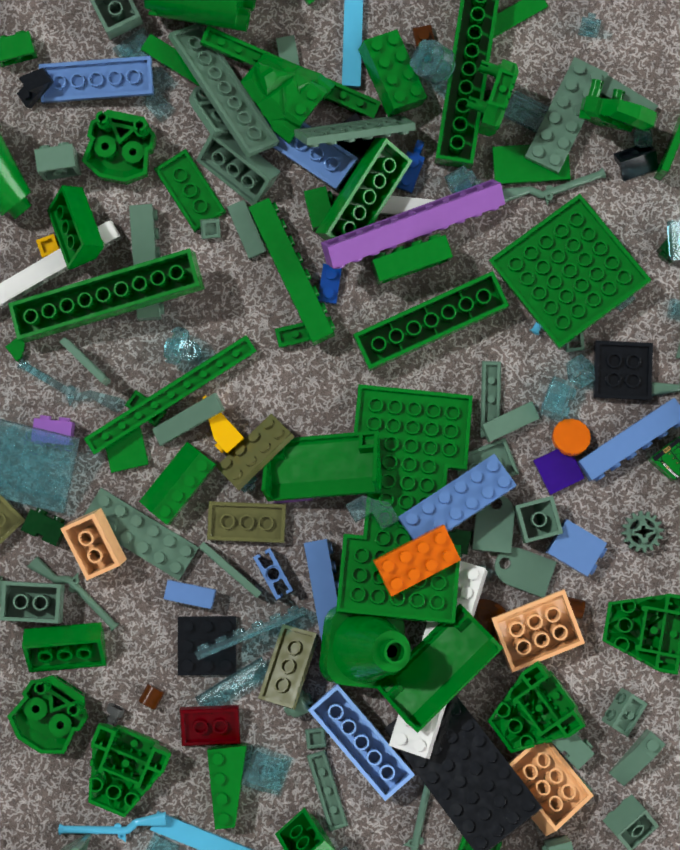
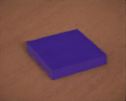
[533,449,585,495]

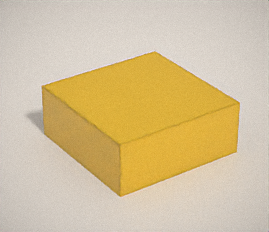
[36,234,60,258]

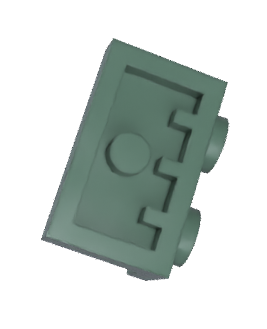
[602,688,648,737]

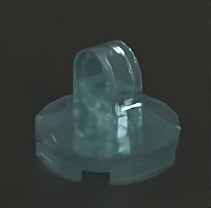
[163,327,201,365]

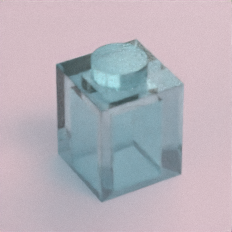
[444,165,477,194]

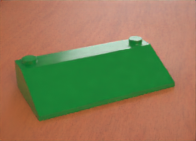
[261,430,382,501]
[376,604,503,733]

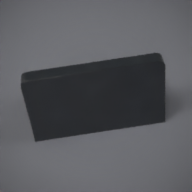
[614,142,658,181]

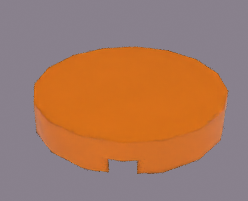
[552,419,591,456]

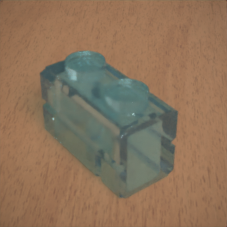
[539,376,577,421]

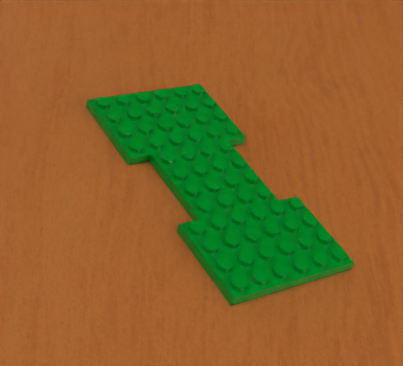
[336,384,473,624]

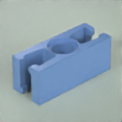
[253,548,293,600]
[164,580,216,609]

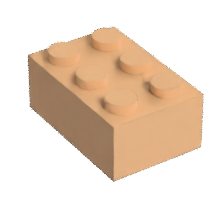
[60,508,127,580]

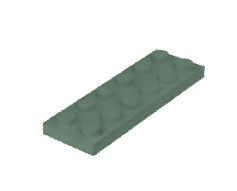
[524,57,608,174]
[294,115,416,147]
[84,488,199,581]

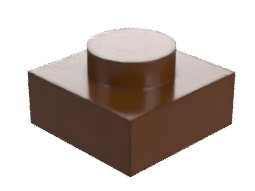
[412,25,435,48]

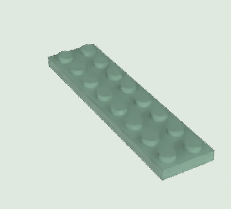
[168,24,280,157]

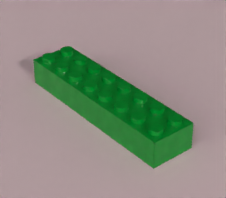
[353,271,509,372]

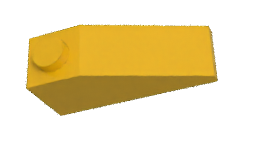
[203,395,245,454]

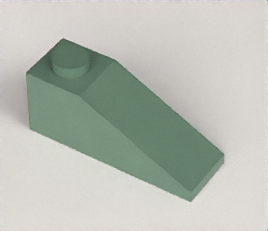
[609,729,666,786]

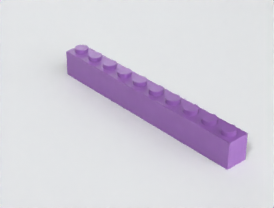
[321,179,505,269]

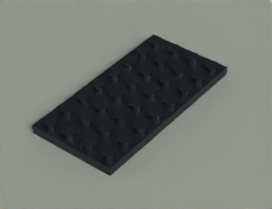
[384,695,543,850]

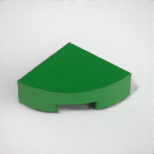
[5,338,25,362]

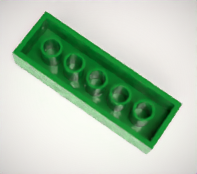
[315,138,412,241]

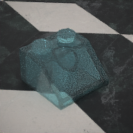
[241,744,293,795]

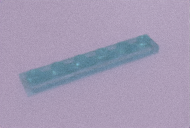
[194,605,307,660]

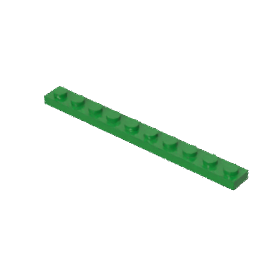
[200,25,381,119]
[84,335,257,455]

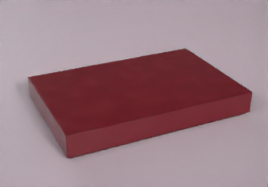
[180,705,241,746]

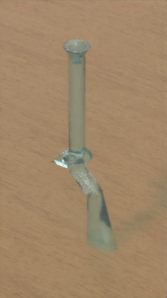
[17,359,121,411]

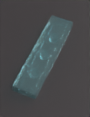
[195,657,268,706]

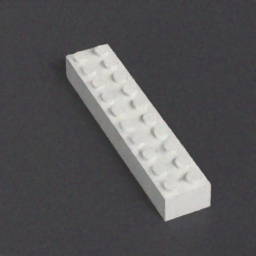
[388,561,488,759]

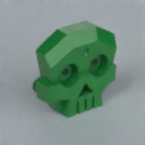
[466,59,519,136]
[579,79,657,132]
[82,110,157,185]
[7,675,89,754]

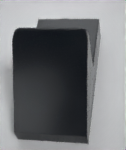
[17,68,54,108]

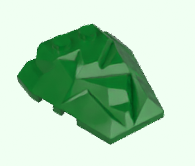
[241,53,335,144]
[602,594,680,675]
[488,661,586,753]
[88,723,172,818]

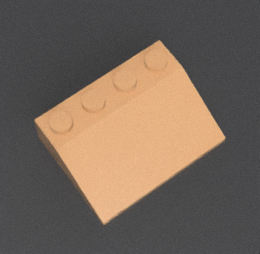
[491,589,585,673]
[508,742,594,836]

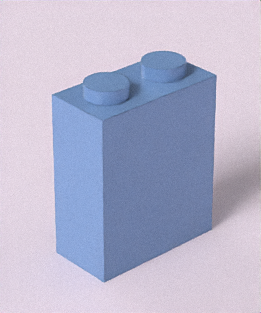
[545,519,607,577]

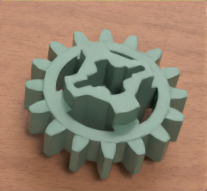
[620,511,664,553]

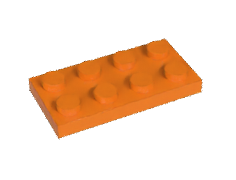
[373,524,461,597]

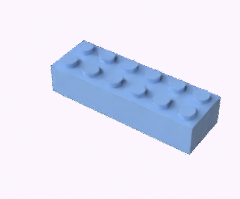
[308,684,415,801]

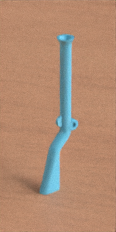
[58,812,167,842]

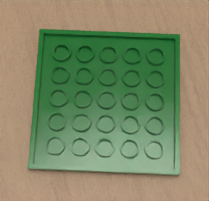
[489,194,651,349]

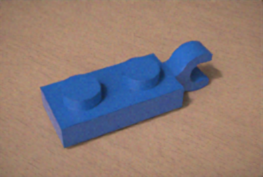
[396,140,425,194]
[318,264,342,304]

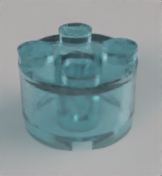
[410,39,456,84]

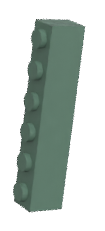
[129,204,165,321]

